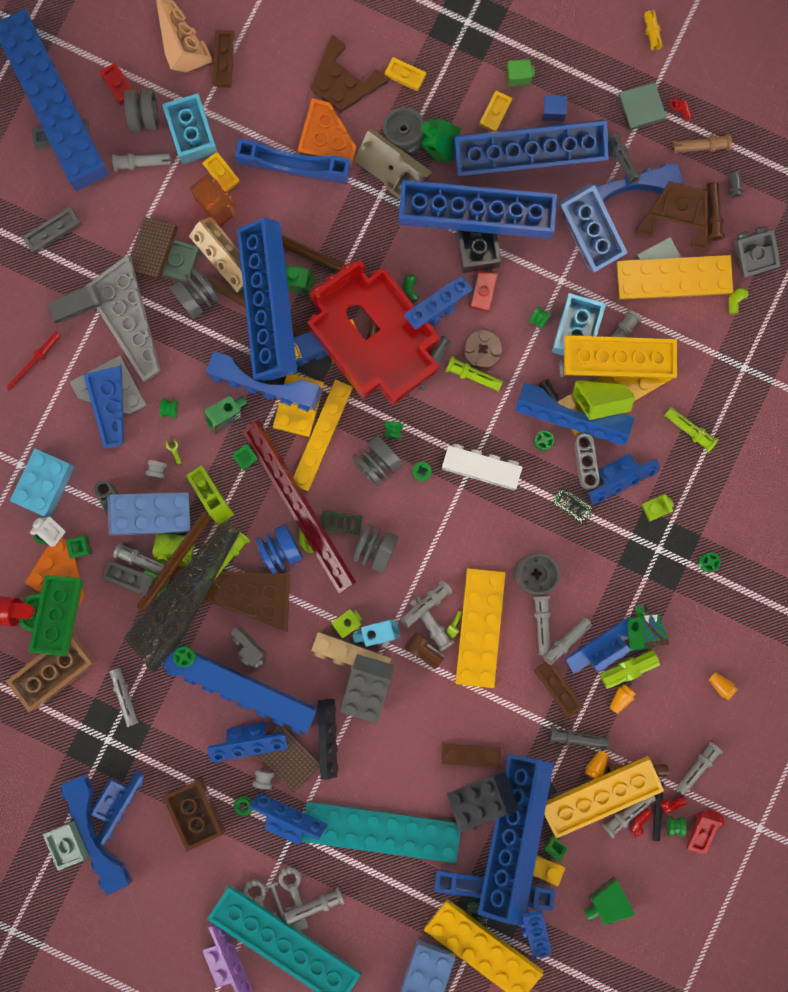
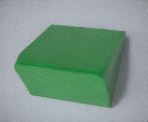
[66,535,92,559]
[544,835,568,862]

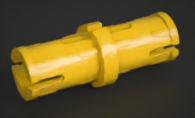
[644,10,663,50]

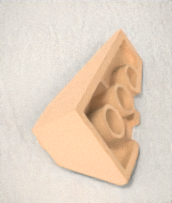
[156,0,212,72]

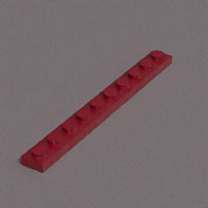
[242,420,356,594]

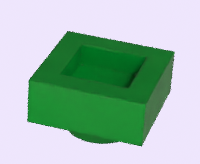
[231,444,259,471]

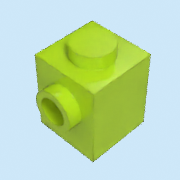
[332,609,362,639]

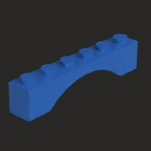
[235,138,351,184]
[572,163,684,202]
[206,351,323,412]
[515,383,635,446]
[61,773,132,895]
[433,869,556,911]

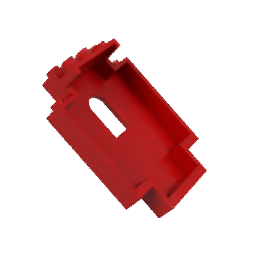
[307,260,440,406]

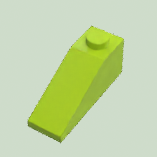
[186,465,234,525]

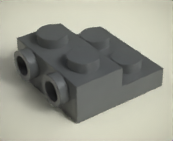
[732,226,781,277]
[231,627,267,669]

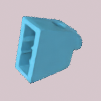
[353,618,401,646]

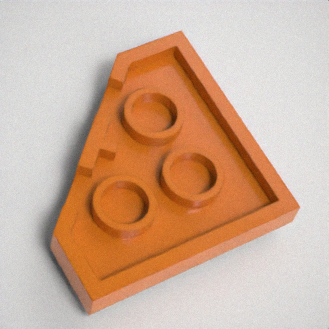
[297,98,357,167]
[25,537,85,607]

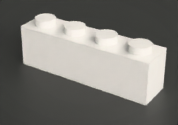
[442,444,522,491]

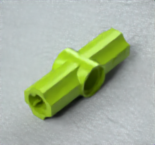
[599,650,660,689]

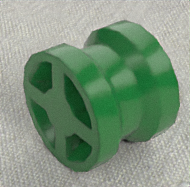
[528,306,551,329]
[159,398,179,419]
[383,421,403,440]
[534,431,554,451]
[412,462,432,482]
[698,552,721,572]
[174,647,196,667]
[666,816,686,837]

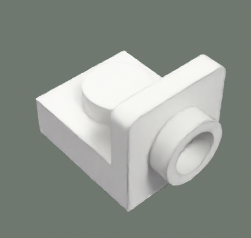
[30,517,66,547]

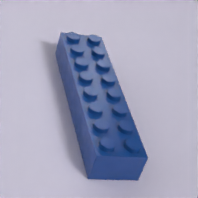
[453,119,609,176]
[399,180,557,239]
[237,218,297,381]
[163,644,318,734]
[478,754,554,925]

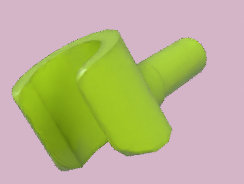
[165,437,182,465]
[446,611,462,638]

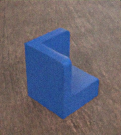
[542,95,567,122]

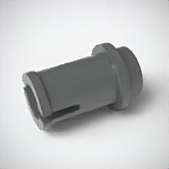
[729,172,744,198]

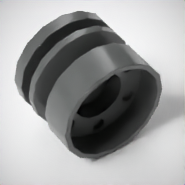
[169,268,219,319]
[352,435,403,486]
[353,524,399,574]
[514,554,560,595]

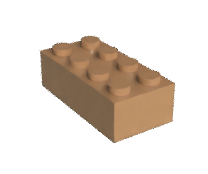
[6,632,97,713]

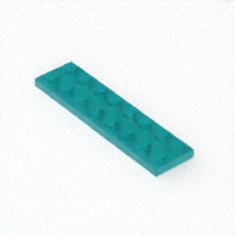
[302,801,460,863]
[207,885,361,992]

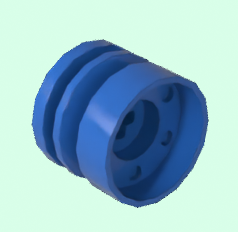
[256,524,303,574]

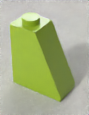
[573,380,635,420]

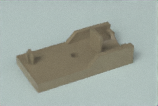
[354,128,432,199]

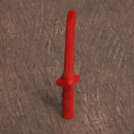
[6,331,61,391]

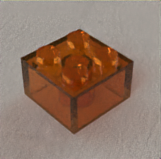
[189,174,236,227]

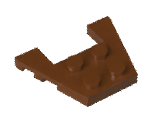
[311,35,389,113]
[635,181,708,251]

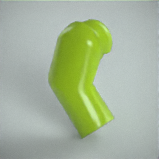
[728,288,749,314]
[298,528,314,553]

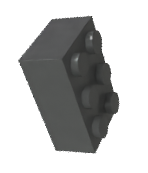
[340,654,395,723]

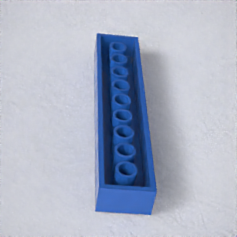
[0,9,110,192]

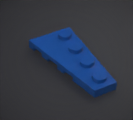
[83,365,124,449]

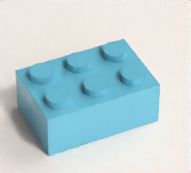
[162,93,218,164]
[551,293,606,356]
[10,448,75,517]

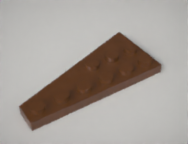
[173,569,290,632]

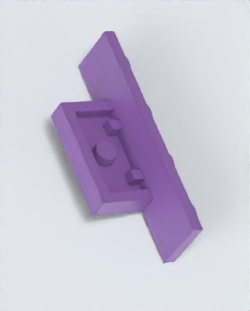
[202,924,253,992]

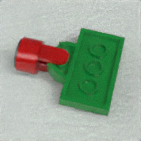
[0,575,84,657]

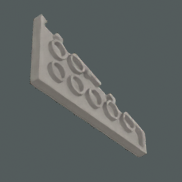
[83,255,161,382]

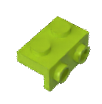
[152,534,195,567]

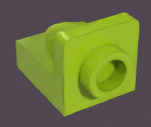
[641,494,674,522]

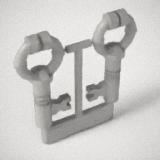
[243,866,308,931]

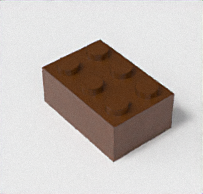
[163,777,226,852]

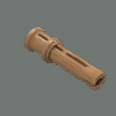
[672,133,732,154]

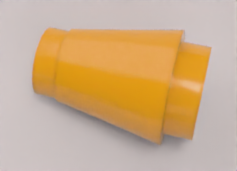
[708,672,738,700]
[609,684,636,714]
[584,750,609,780]

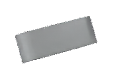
[574,433,599,490]

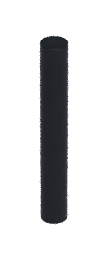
[652,781,664,841]

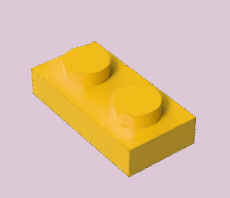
[385,57,426,92]
[479,91,513,131]
[202,152,241,194]
[533,855,565,886]

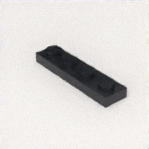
[318,699,338,780]

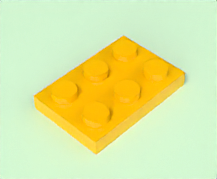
[273,374,324,438]

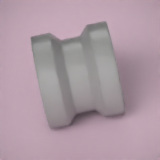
[145,460,167,479]
[252,770,274,789]

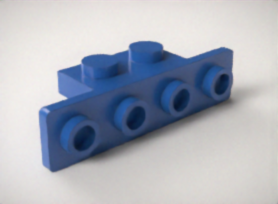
[404,276,473,329]
[589,454,660,505]
[565,617,631,673]
[207,722,288,762]
[90,769,144,845]
[250,793,328,845]
[521,905,552,958]

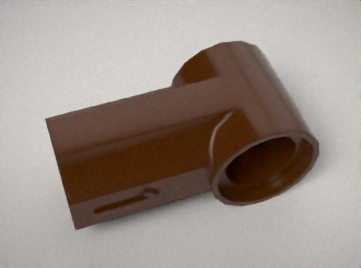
[404,632,445,669]

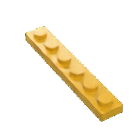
[293,380,353,492]

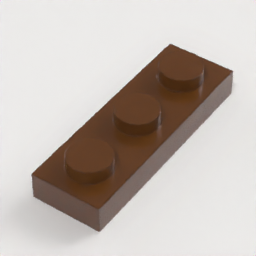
[212,30,235,88]
[533,661,584,719]
[441,743,501,767]

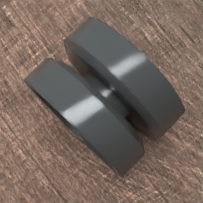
[124,88,159,133]
[383,107,424,156]

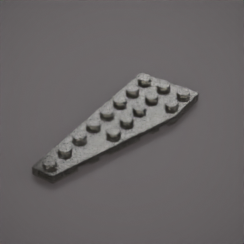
[123,520,240,672]

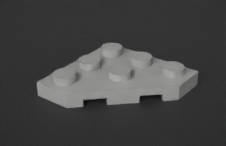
[70,356,147,415]

